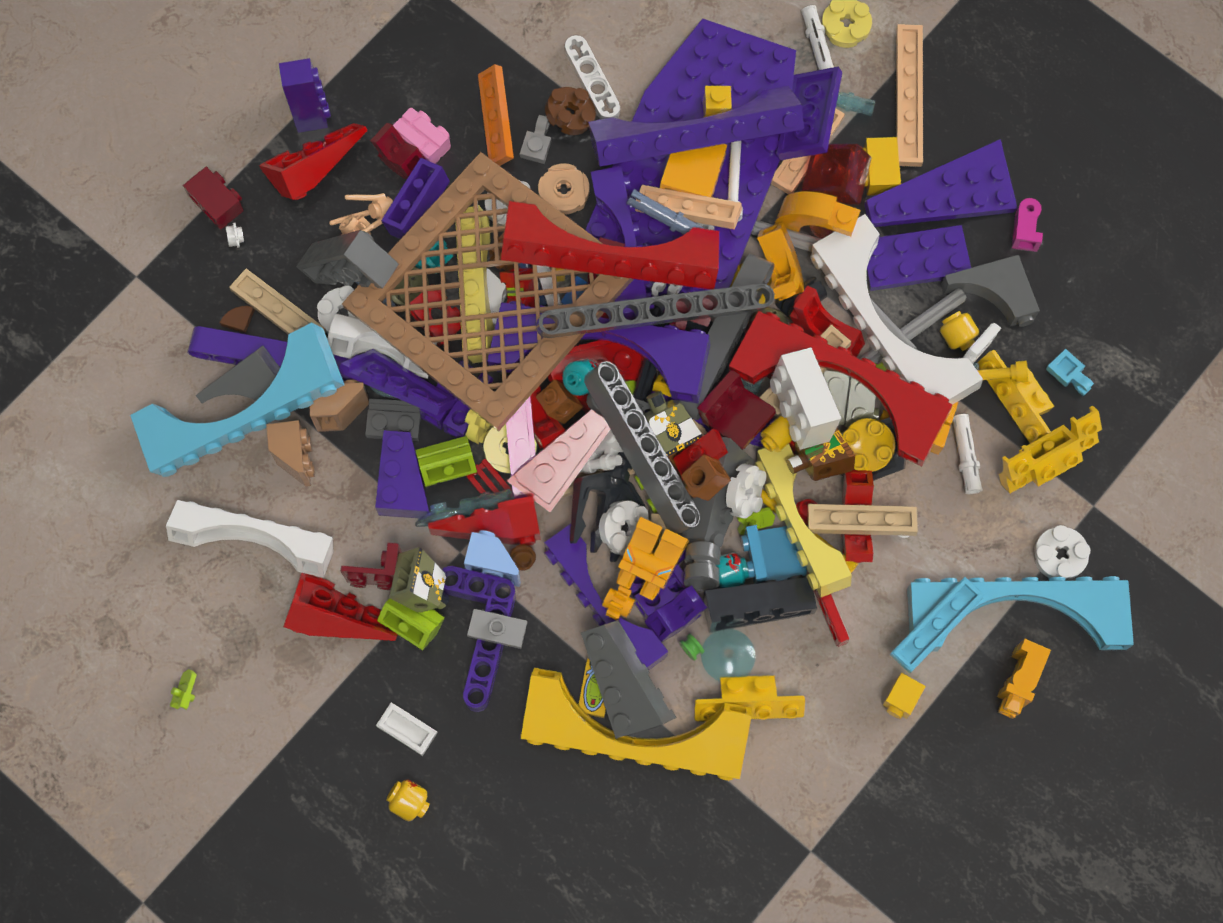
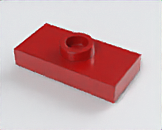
[673,429,728,481]

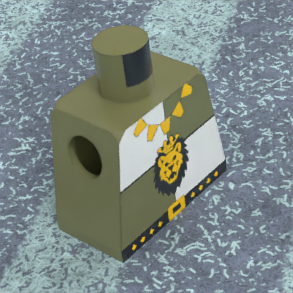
[643,391,702,457]
[389,547,449,613]

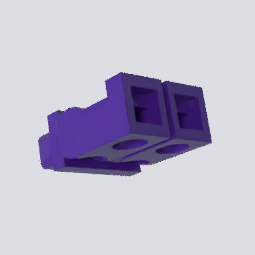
[419,360,494,439]
[630,550,687,620]

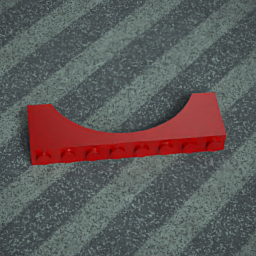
[501,201,719,290]
[729,311,953,467]

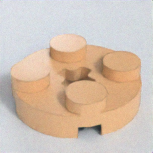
[538,164,589,215]

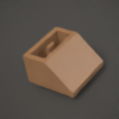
[310,380,369,432]
[266,420,315,487]

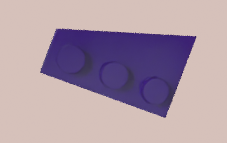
[375,430,432,520]

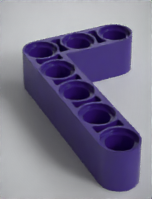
[442,566,516,712]

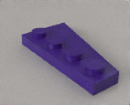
[339,349,455,416]

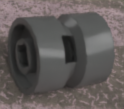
[684,542,721,591]

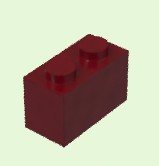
[183,166,244,230]

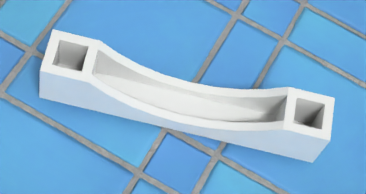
[166,500,333,578]

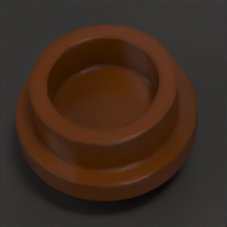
[509,544,536,571]

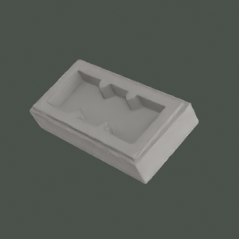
[467,609,528,649]

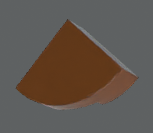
[220,306,255,333]

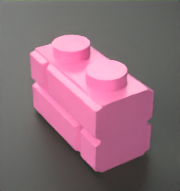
[393,108,451,164]

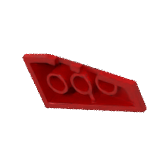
[259,123,367,200]
[428,496,541,546]
[283,573,397,641]

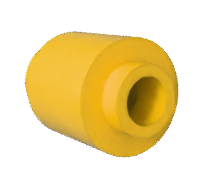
[761,416,792,452]

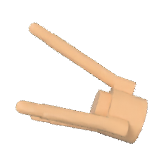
[329,193,393,233]

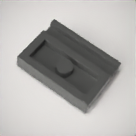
[365,399,421,441]

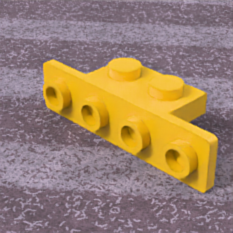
[977,350,1054,444]
[694,675,805,721]

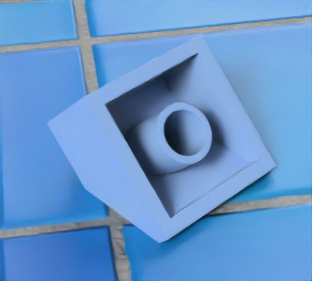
[464,530,521,587]

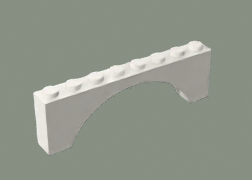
[810,214,983,404]

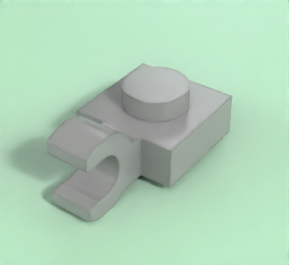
[520,115,552,164]

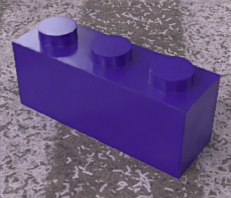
[381,158,450,239]

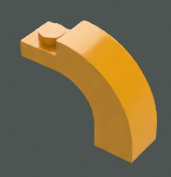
[774,191,861,237]
[757,221,804,301]

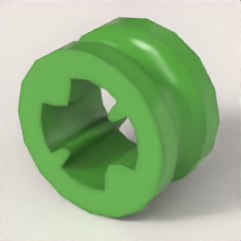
[679,634,705,661]

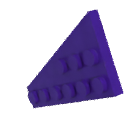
[864,139,1017,227]

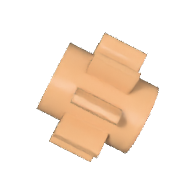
[339,215,371,235]

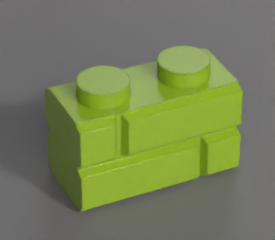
[415,436,477,487]
[377,598,445,650]

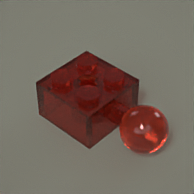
[801,144,872,239]

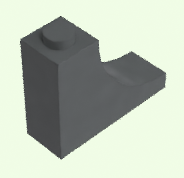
[941,255,1040,327]
[195,346,280,404]

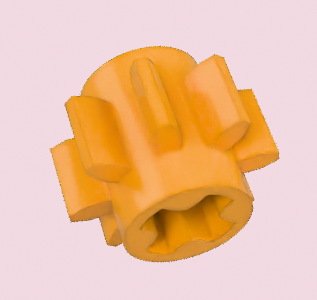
[602,585,636,620]

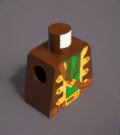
[786,428,855,481]

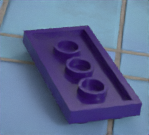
[776,66,843,160]
[866,225,971,291]

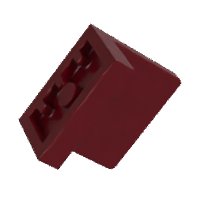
[697,369,776,450]
[340,543,402,591]

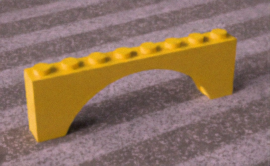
[521,668,752,781]

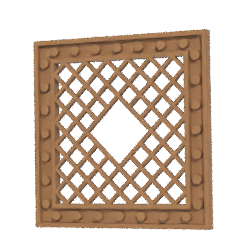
[342,152,634,432]

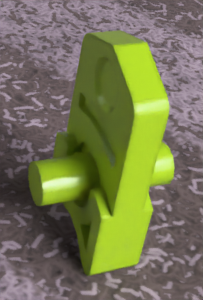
[737,507,775,535]
[170,669,197,710]

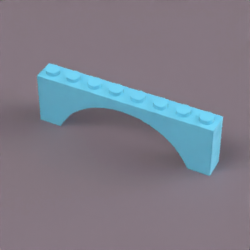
[130,322,344,477]
[907,576,1134,652]

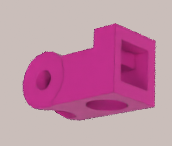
[1012,198,1043,252]

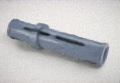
[627,189,704,234]

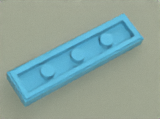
[890,577,985,674]

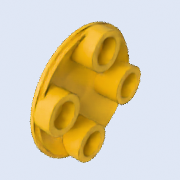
[843,418,895,472]

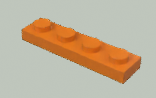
[478,64,514,166]

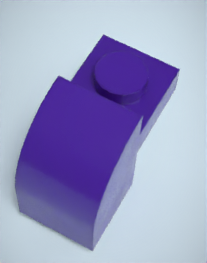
[644,585,707,643]

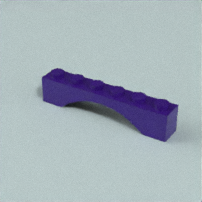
[591,166,654,320]
[544,524,668,671]

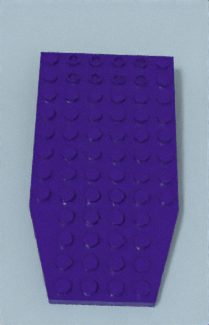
[585,19,796,296]

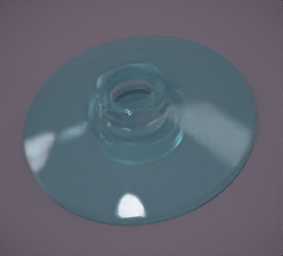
[415,502,468,527]
[701,629,755,681]

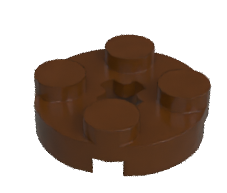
[545,87,596,135]

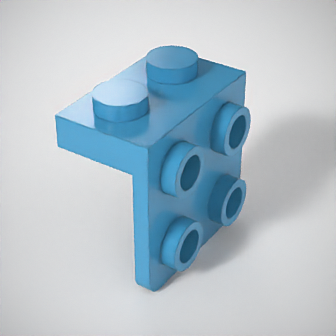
[741,525,807,584]

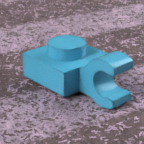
[1046,349,1094,396]

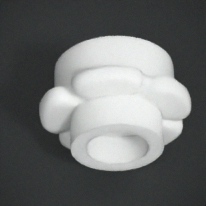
[226,223,244,248]

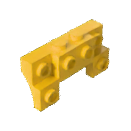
[999,406,1102,493]

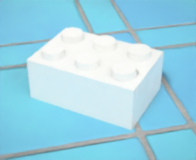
[770,348,841,450]

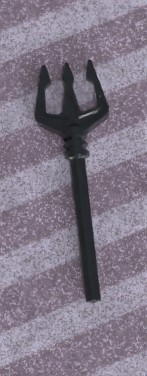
[570,308,669,562]

